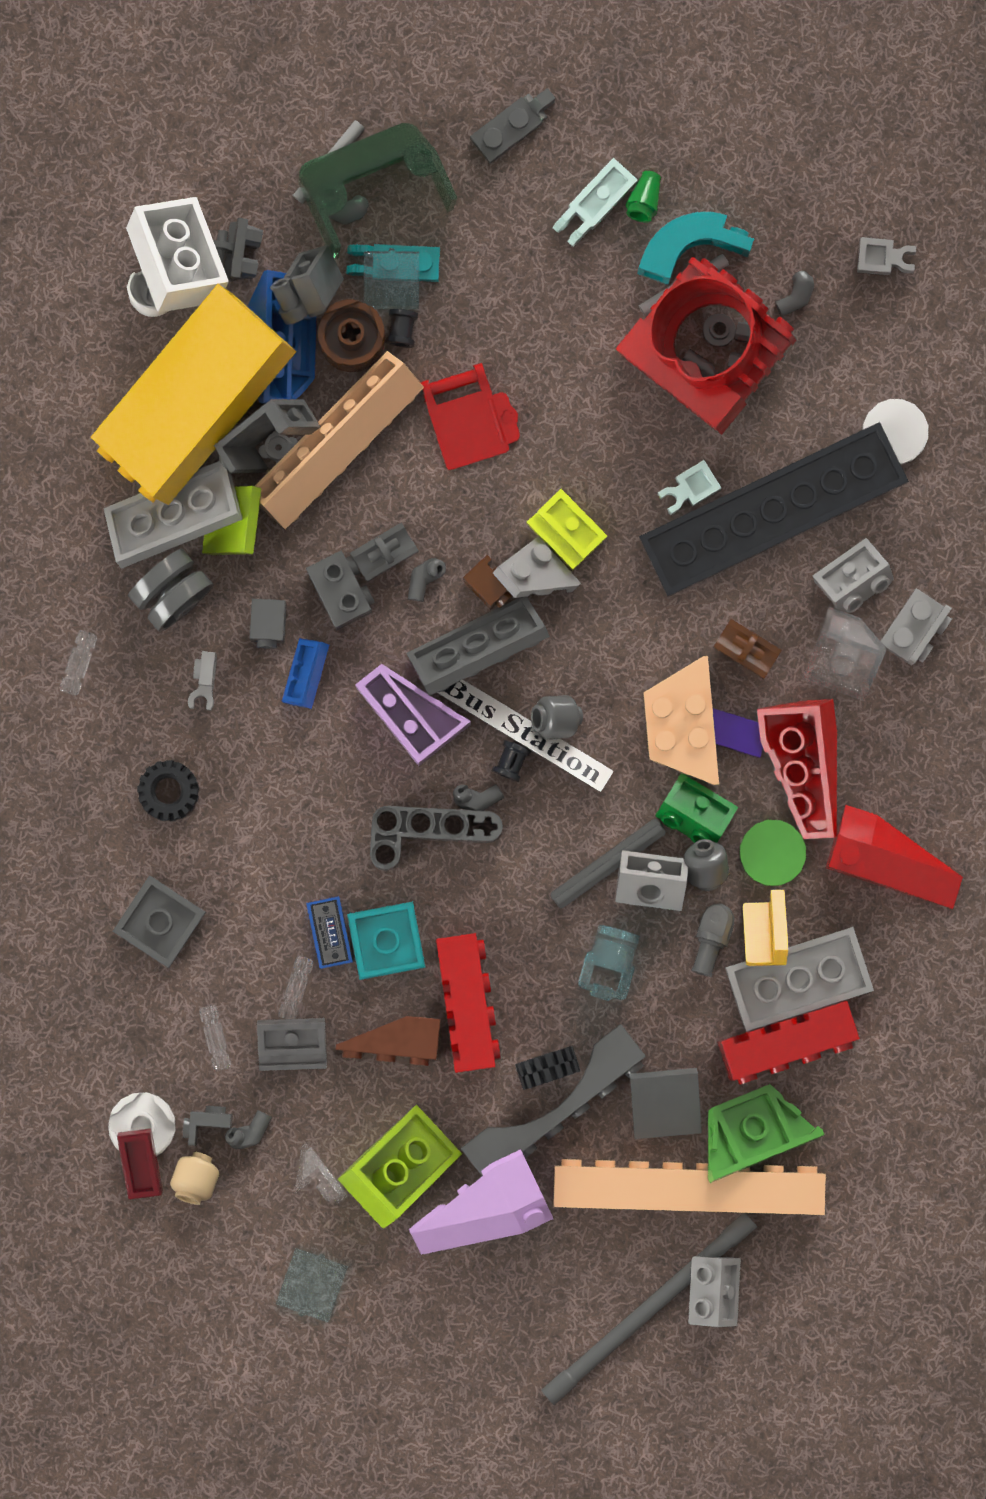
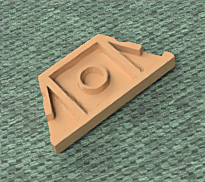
[643,656,719,785]

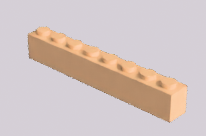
[553,1159,826,1215]

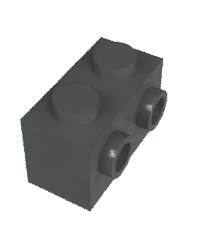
[306,550,375,631]

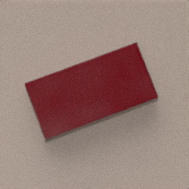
[117,1128,163,1200]

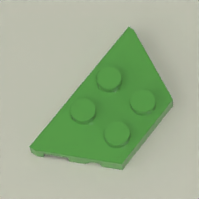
[708,1084,825,1183]

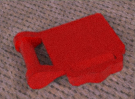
[420,363,520,470]

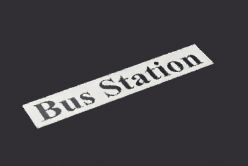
[436,680,613,792]

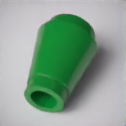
[625,171,661,223]

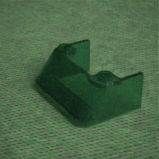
[298,123,457,259]

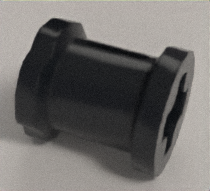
[385,309,418,348]
[491,740,532,782]

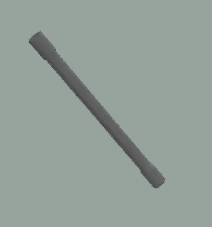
[541,1213,757,1405]

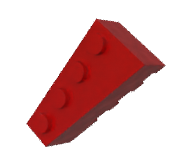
[436,933,501,1073]
[717,1001,860,1085]

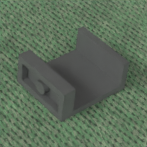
[214,399,321,473]

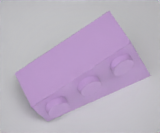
[356,664,471,766]

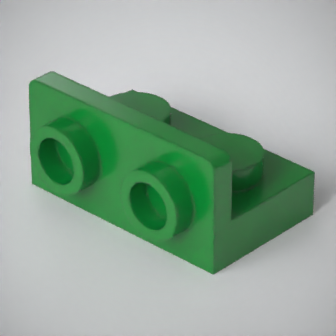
[655,772,738,843]

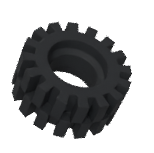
[137,760,199,822]
[515,1045,581,1090]

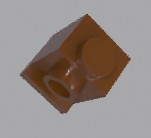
[463,555,513,610]

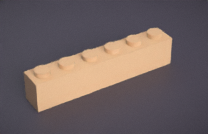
[255,351,424,529]

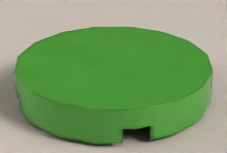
[739,820,806,886]

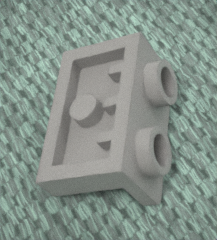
[813,538,894,617]
[879,588,952,666]
[688,1256,741,1327]

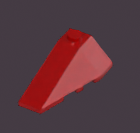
[757,699,837,839]
[825,805,963,909]

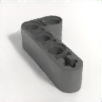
[370,806,503,871]

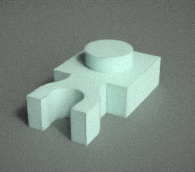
[658,460,721,515]

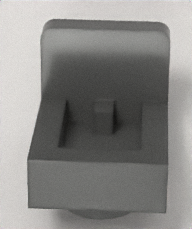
[183,1106,233,1146]

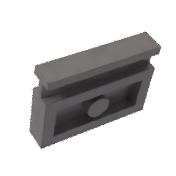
[257,1018,327,1071]

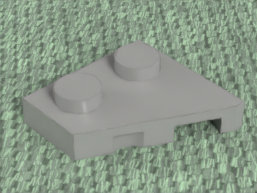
[493,536,581,598]

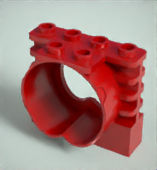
[616,257,797,435]

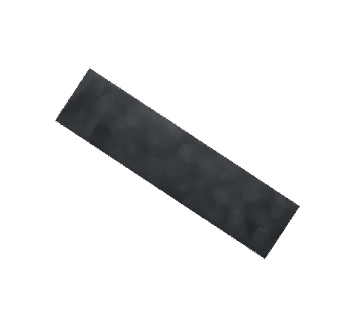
[639,422,909,597]

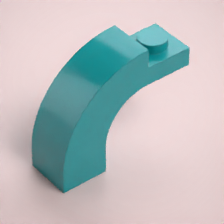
[637,212,754,284]

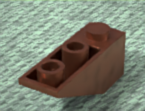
[336,1016,441,1066]

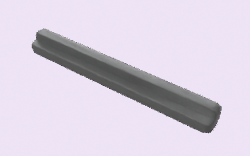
[550,818,666,909]

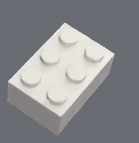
[126,197,229,313]

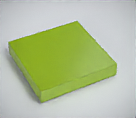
[202,486,261,555]

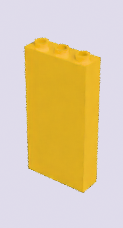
[91,284,297,505]

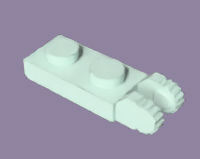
[553,158,638,247]

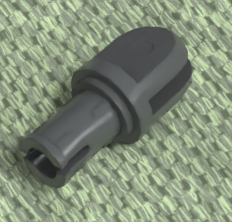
[691,904,735,977]

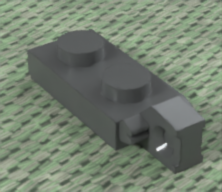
[470,88,556,164]

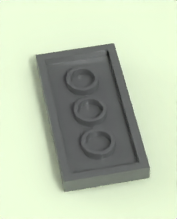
[406,597,550,696]

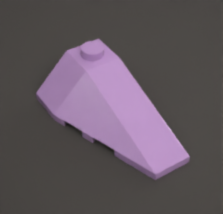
[409,1149,553,1255]

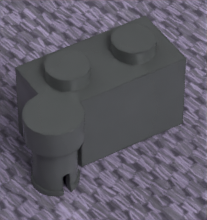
[270,245,344,325]

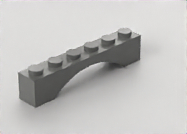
[461,1024,646,1176]

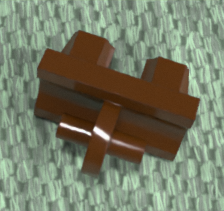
[713,619,782,679]

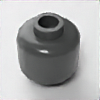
[531,695,583,739]
[684,839,729,891]

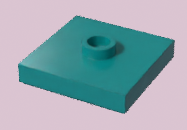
[347,901,426,980]

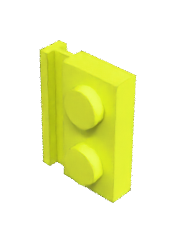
[526,489,607,571]

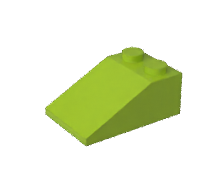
[337,1105,462,1228]

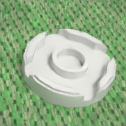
[862,399,928,465]
[108,1092,176,1155]

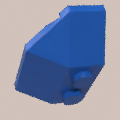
[247,270,316,404]

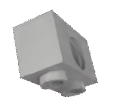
[615,850,688,911]

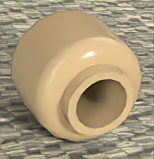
[170,1152,219,1205]

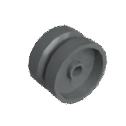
[128,549,214,632]

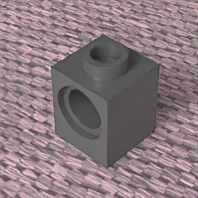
[250,598,287,649]

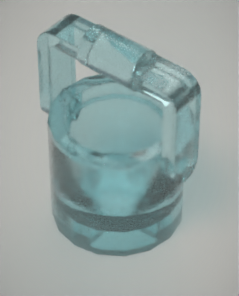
[578,924,640,1001]

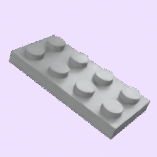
[104,461,242,569]
[725,927,874,1032]

